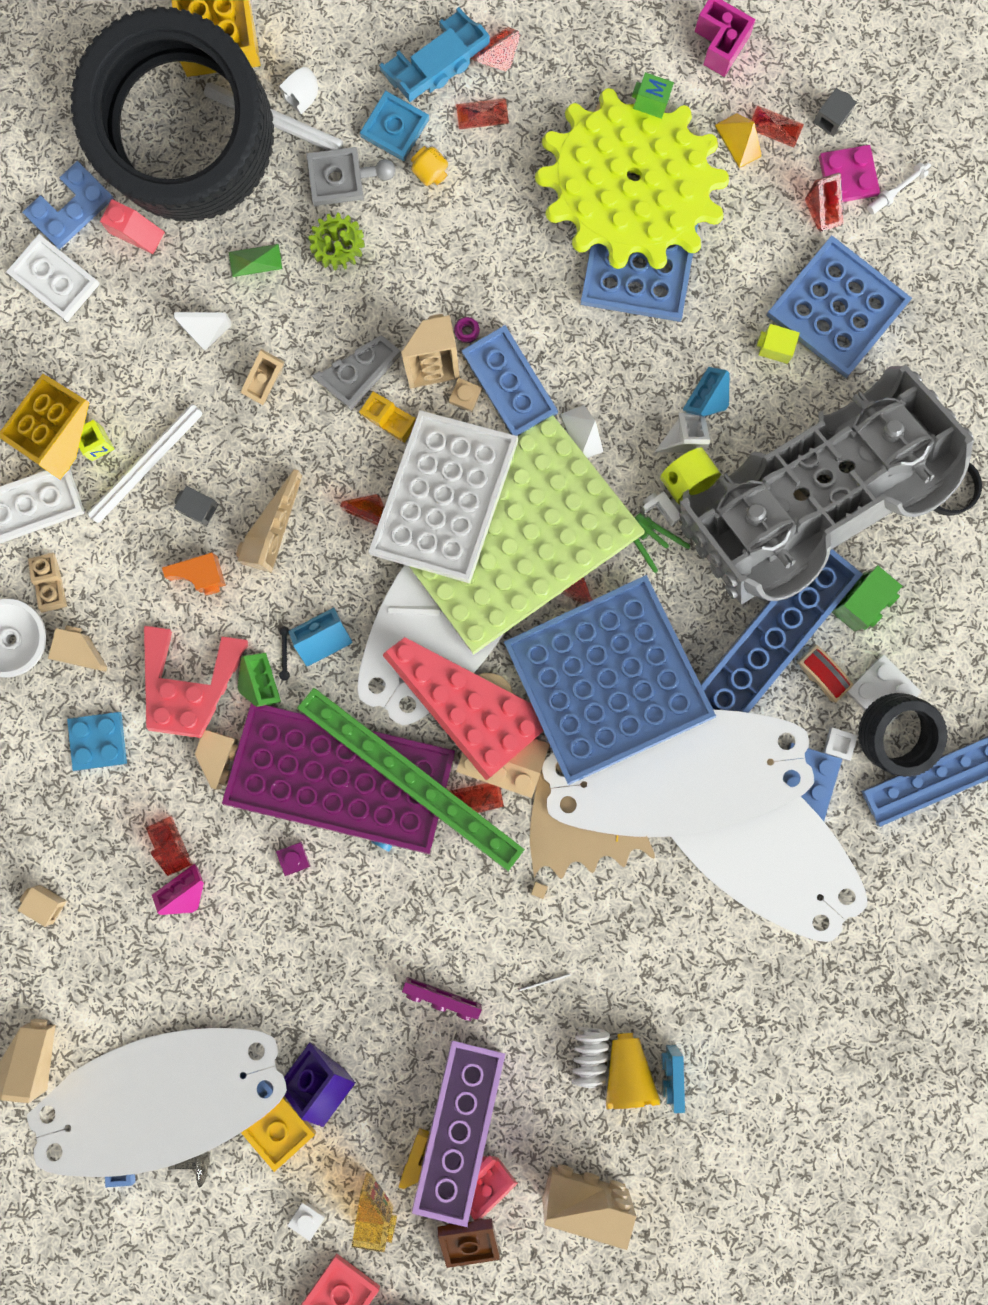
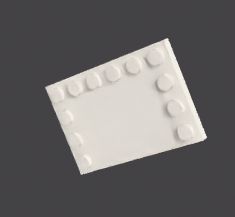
[369,410,518,583]

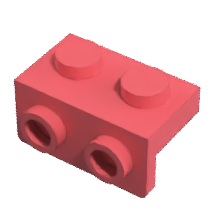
[470,1156,518,1220]

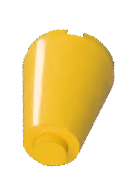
[606,1033,661,1110]

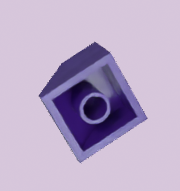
[284,1042,356,1127]

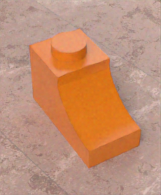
[162,553,226,595]

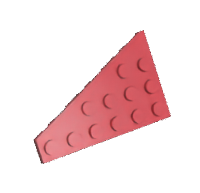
[383,637,544,780]

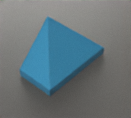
[683,367,730,416]

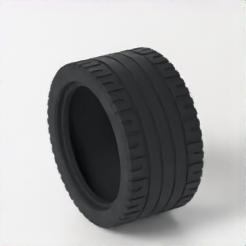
[71,7,274,222]

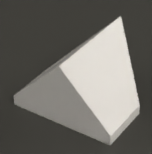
[655,413,710,452]

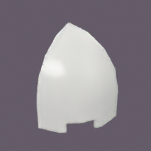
[279,67,318,114]

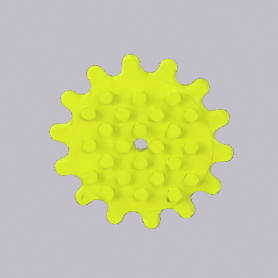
[535,88,729,269]

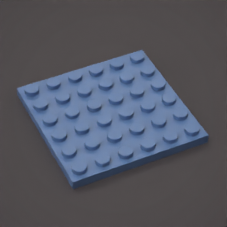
[504,575,716,785]

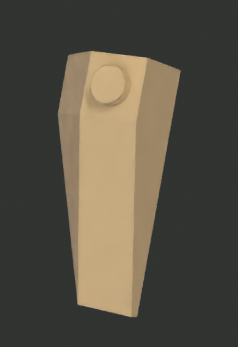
[236,469,302,573]

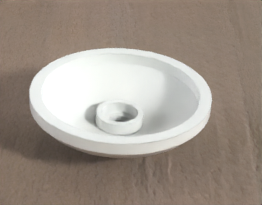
[0,599,46,678]

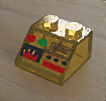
[351,1173,397,1252]

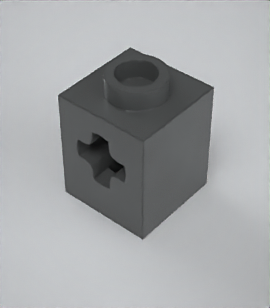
[813,88,857,137]
[174,486,219,527]

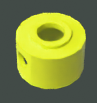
[660,447,721,505]

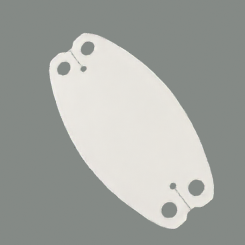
[358,565,503,726]
[542,710,814,837]
[672,782,867,942]
[27,1028,287,1177]

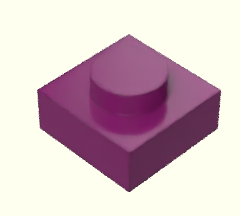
[276,842,311,876]

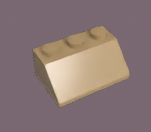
[456,738,550,798]

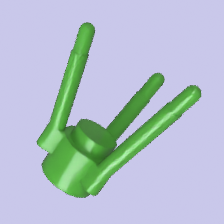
[634,513,690,573]

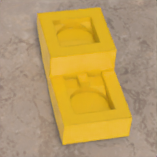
[359,391,416,443]

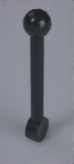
[279,626,290,681]

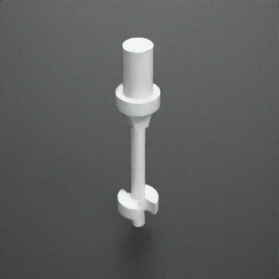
[867,162,931,215]

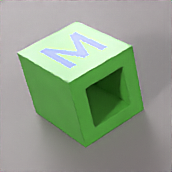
[632,72,674,119]

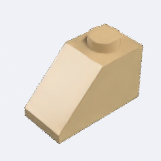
[48,625,107,672]

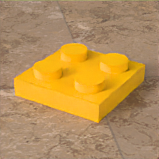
[241,1096,316,1172]

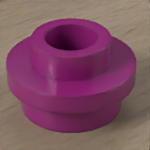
[454,317,480,343]

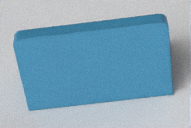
[288,607,352,666]

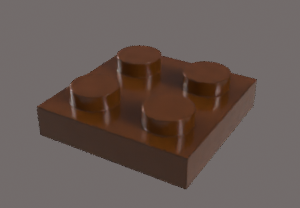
[437,1218,500,1268]

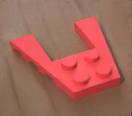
[144,626,248,738]

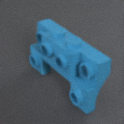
[379,7,490,102]

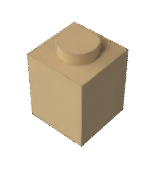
[17,885,67,927]

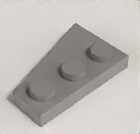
[312,335,402,410]

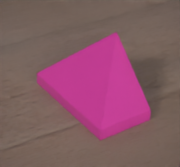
[152,864,204,915]

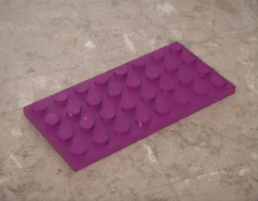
[222,703,455,855]

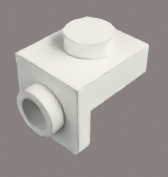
[640,492,681,526]

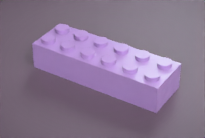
[412,1041,505,1227]

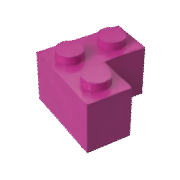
[695,0,756,77]

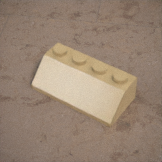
[401,314,460,389]

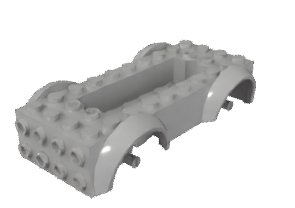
[679,365,974,605]

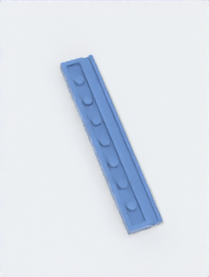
[861,736,988,827]

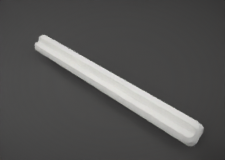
[204,83,343,151]
[88,404,202,523]

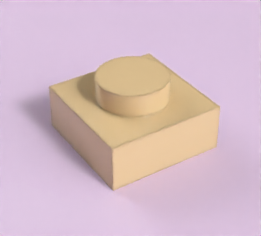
[449,378,482,412]

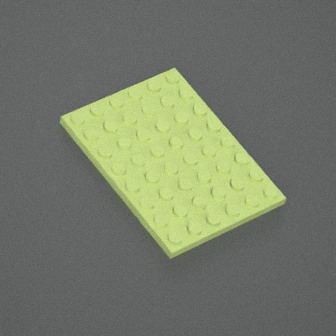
[409,416,645,655]

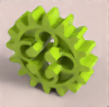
[309,212,365,271]

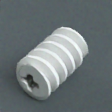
[572,1027,610,1088]

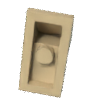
[240,349,285,405]

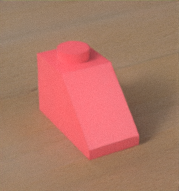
[100,199,165,254]

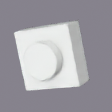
[823,727,858,761]
[288,1200,326,1241]

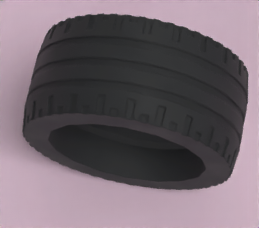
[858,693,948,777]

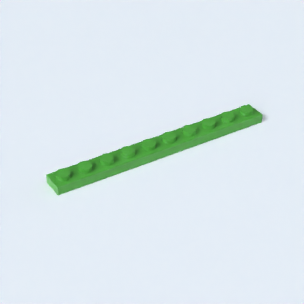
[297,688,525,872]

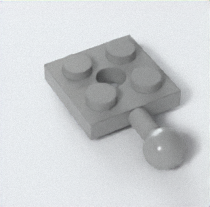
[307,147,395,206]

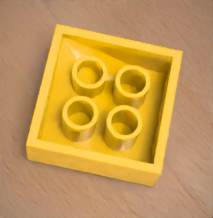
[171,0,261,77]
[0,374,89,480]

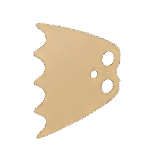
[529,762,655,879]

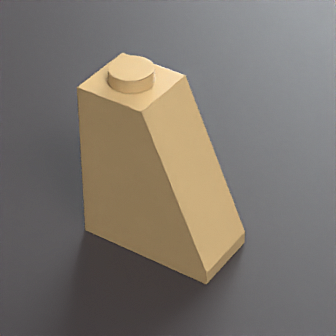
[0,1019,56,1103]

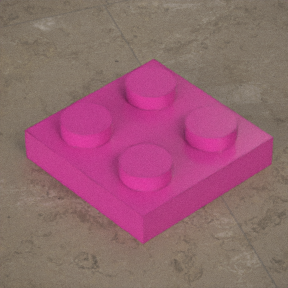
[819,145,880,205]

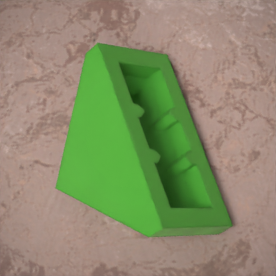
[229,244,283,277]
[237,653,281,707]

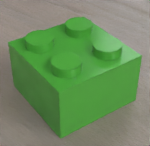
[832,565,903,632]

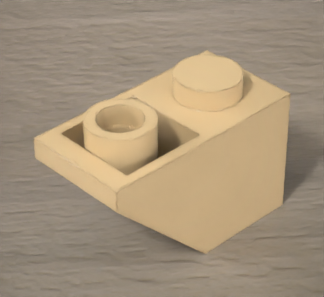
[195,729,238,790]

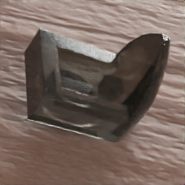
[168,1151,210,1188]

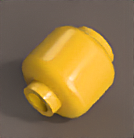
[411,146,448,186]

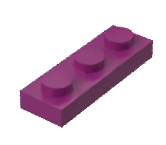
[402,977,482,1021]

